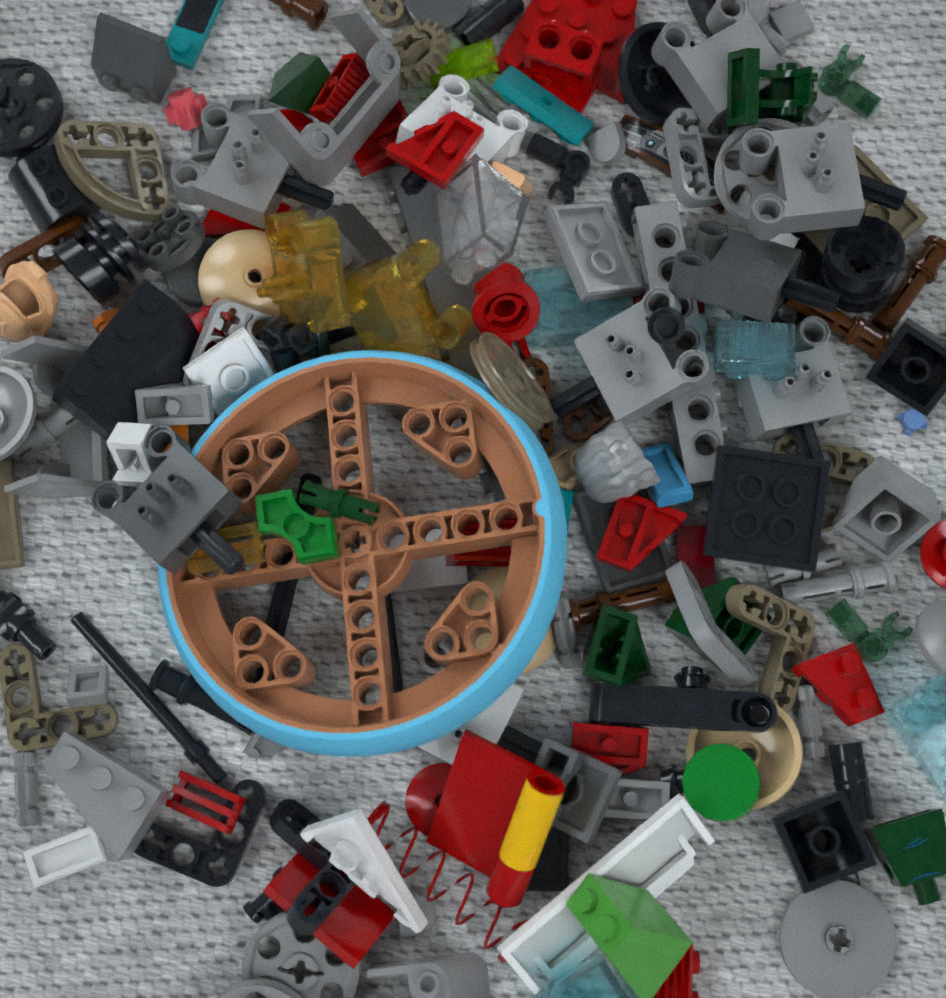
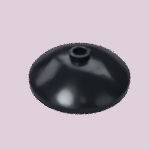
[618,22,695,128]

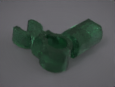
[818,44,882,120]
[824,598,913,664]

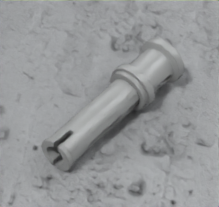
[778,560,896,605]

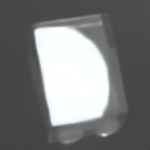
[430,154,530,290]

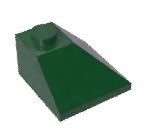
[664,577,772,672]

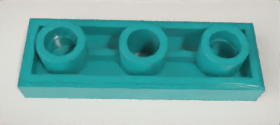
[493,65,595,146]

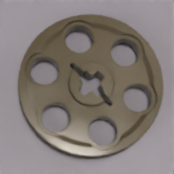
[469,332,554,431]

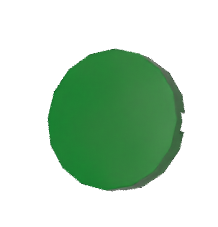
[682,743,761,822]

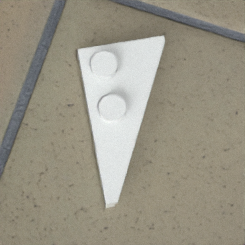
[300,808,428,933]

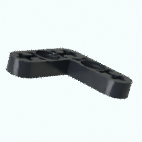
[135,779,267,887]
[269,799,356,935]

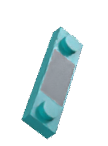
[166,0,224,71]

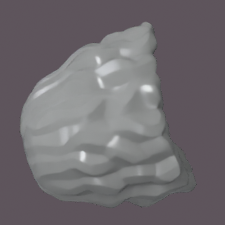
[574,420,660,503]

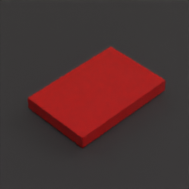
[263,842,395,969]

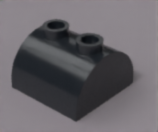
[8,144,102,233]
[866,317,946,417]
[771,790,877,894]

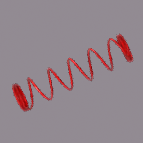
[367,801,528,963]

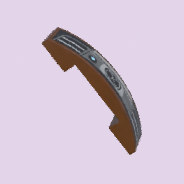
[619,115,736,214]

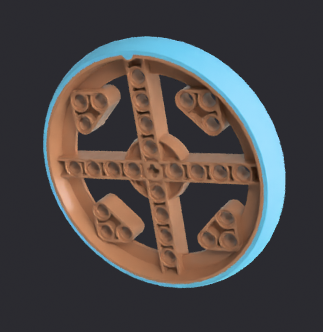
[158,350,567,757]

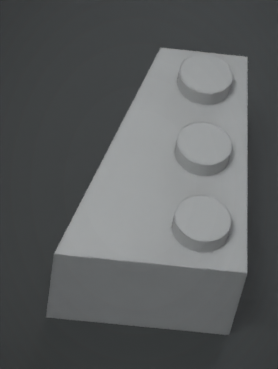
[43,731,171,861]

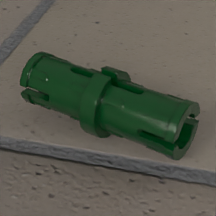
[299,480,380,527]

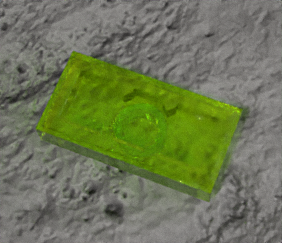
[429,38,499,91]

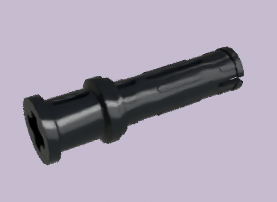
[148,659,253,735]

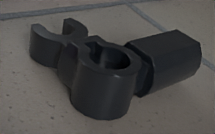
[525,133,590,204]
[259,316,316,373]

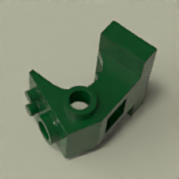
[727,48,818,127]

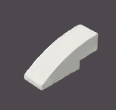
[106,422,160,494]

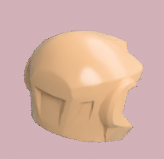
[0,260,59,343]

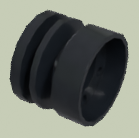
[52,210,149,307]
[817,215,905,313]

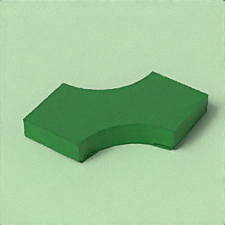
[255,489,340,565]

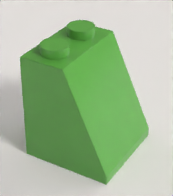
[566,873,693,998]

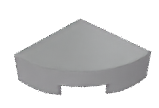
[242,732,287,758]

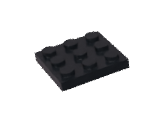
[702,445,830,573]

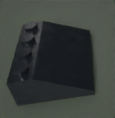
[52,279,217,440]

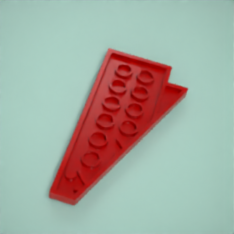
[491,0,637,114]

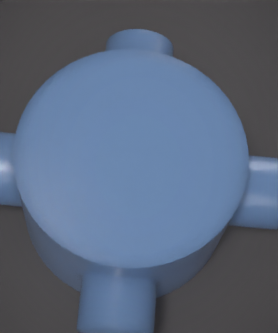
[897,408,928,436]

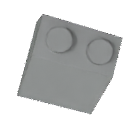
[832,455,941,562]

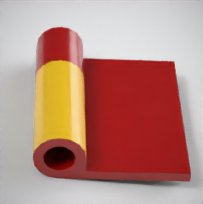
[426,729,565,908]

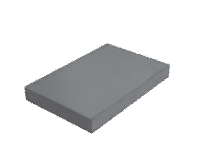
[543,202,645,302]

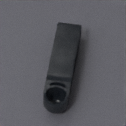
[588,683,778,733]

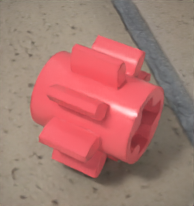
[163,87,208,131]

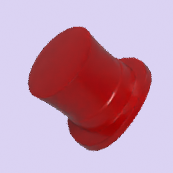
[471,262,540,342]

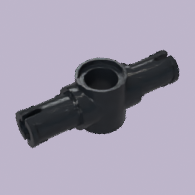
[0,591,57,660]

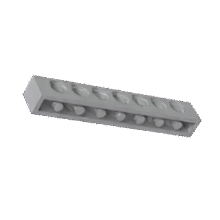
[631,201,728,488]

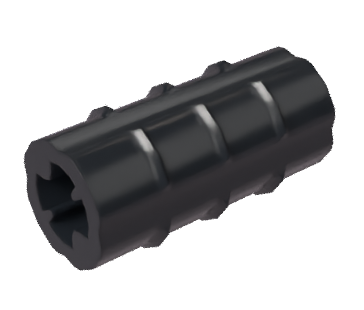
[455,0,525,53]
[828,742,875,821]

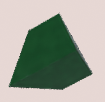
[268,52,331,116]
[583,604,651,687]

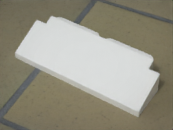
[496,793,715,995]

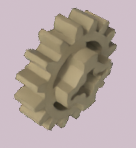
[391,19,452,89]

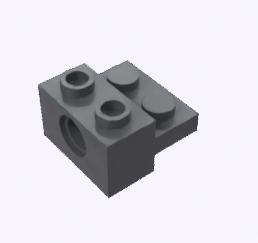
[534,737,623,844]

